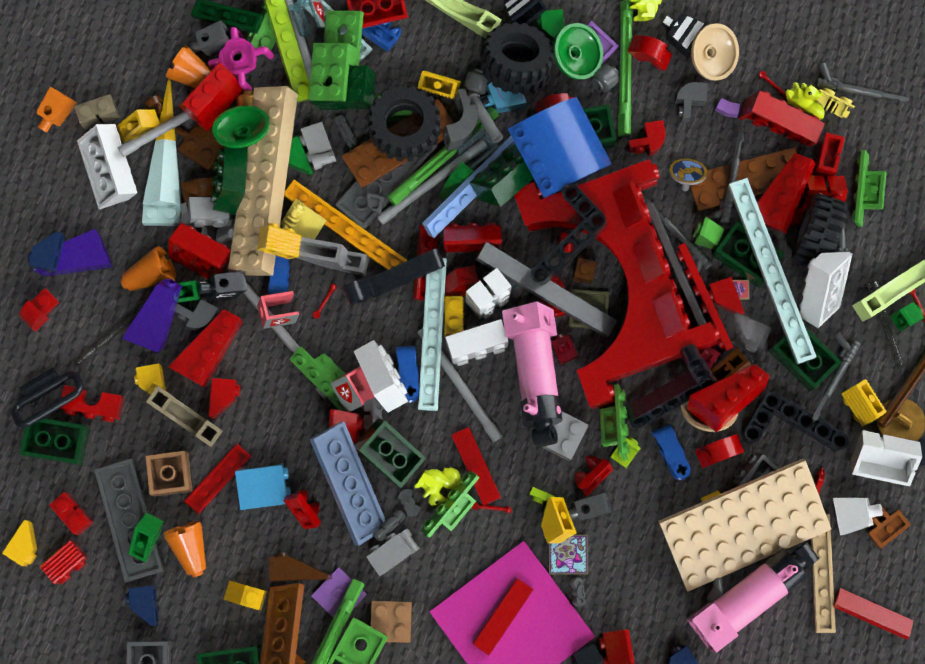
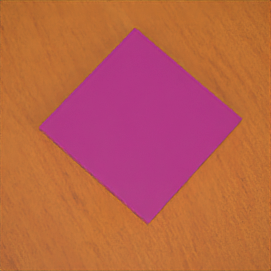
[430,541,595,664]

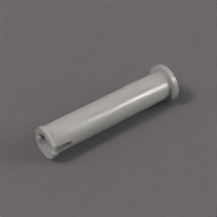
[469,93,503,143]

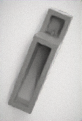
[297,237,370,276]

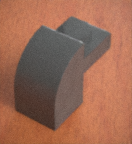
[675,82,708,123]
[175,299,220,331]

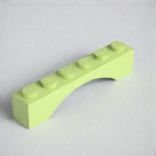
[425,0,502,39]
[852,259,925,322]

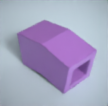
[715,98,740,118]

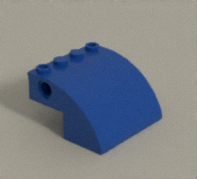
[508,97,612,198]

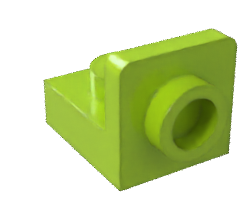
[610,437,641,468]
[529,487,554,514]

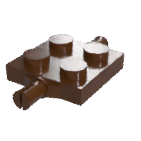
[176,124,224,172]

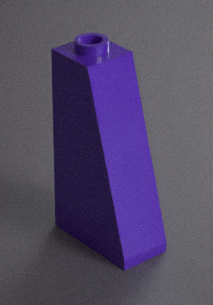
[33,229,113,276]
[123,279,182,353]

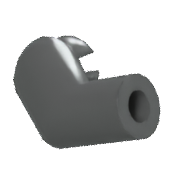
[706,577,723,603]

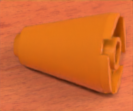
[166,45,211,88]
[120,246,176,291]
[163,520,206,577]

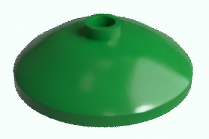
[553,23,603,80]
[212,106,270,148]

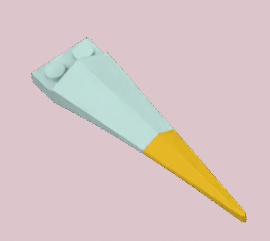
[142,79,182,226]

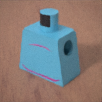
[479,82,527,113]

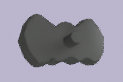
[398,489,421,517]
[570,577,586,608]

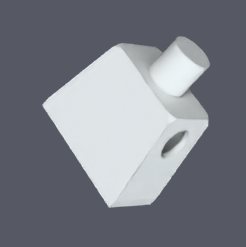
[833,498,883,535]

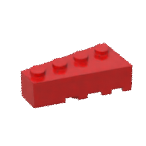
[737,91,825,147]
[757,153,816,234]
[168,309,243,388]
[687,364,770,432]

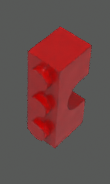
[60,385,124,423]

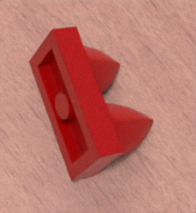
[575,456,614,497]
[283,490,321,529]

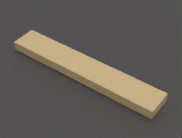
[810,514,836,633]

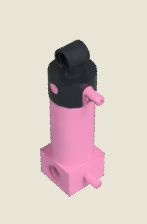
[502,301,563,448]
[686,542,820,653]

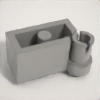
[299,122,336,170]
[180,197,229,228]
[367,528,420,576]

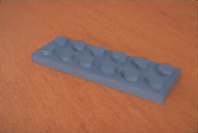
[309,421,386,546]

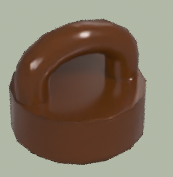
[144,95,164,115]

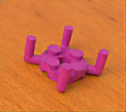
[208,27,274,91]

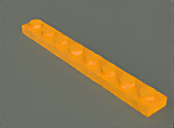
[284,180,408,270]

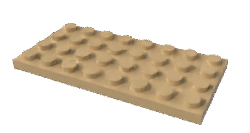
[658,459,831,592]

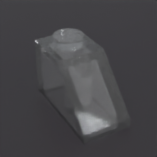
[732,313,771,352]

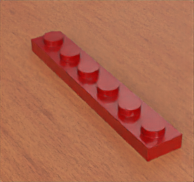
[676,243,734,351]

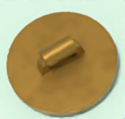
[877,399,925,441]

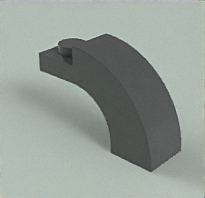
[442,89,478,151]

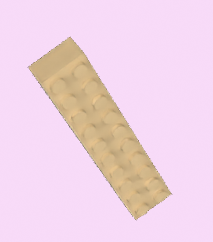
[228,86,298,276]

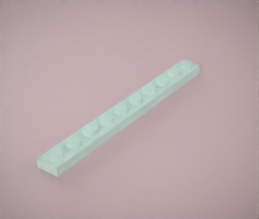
[728,178,816,364]

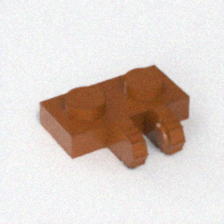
[867,507,911,549]

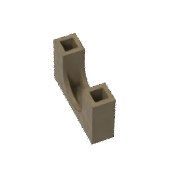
[142,383,223,447]

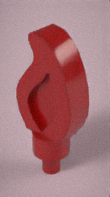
[815,467,825,495]

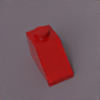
[445,265,478,297]
[707,277,745,317]
[209,378,241,419]

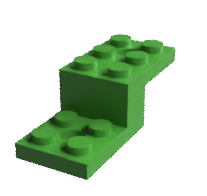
[308,11,364,102]
[328,617,389,664]

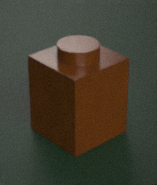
[573,258,597,285]

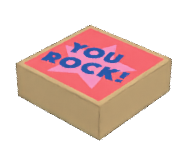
[733,280,749,300]

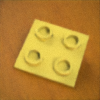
[815,88,855,118]
[280,199,327,239]

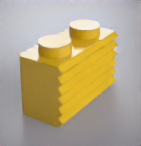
[418,71,461,99]
[257,223,302,259]
[444,296,464,338]
[841,379,886,427]

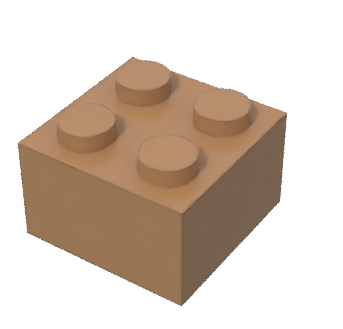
[146,451,193,497]
[371,601,412,643]

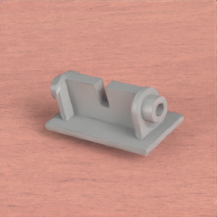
[363,397,384,432]

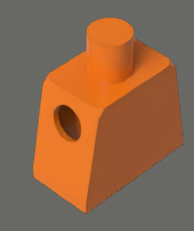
[37,87,77,133]

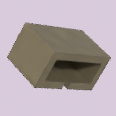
[74,94,120,129]

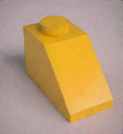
[117,110,160,143]
[134,363,166,392]
[541,497,576,543]
[2,520,37,566]
[224,580,267,610]

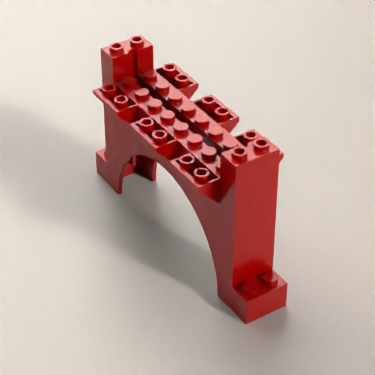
[514,159,720,409]

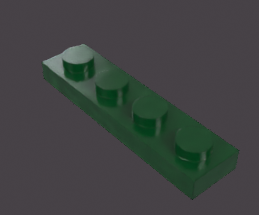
[191,0,264,34]

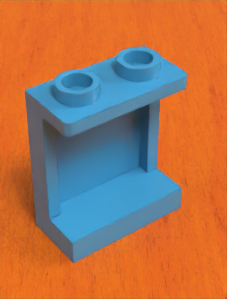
[235,463,291,510]

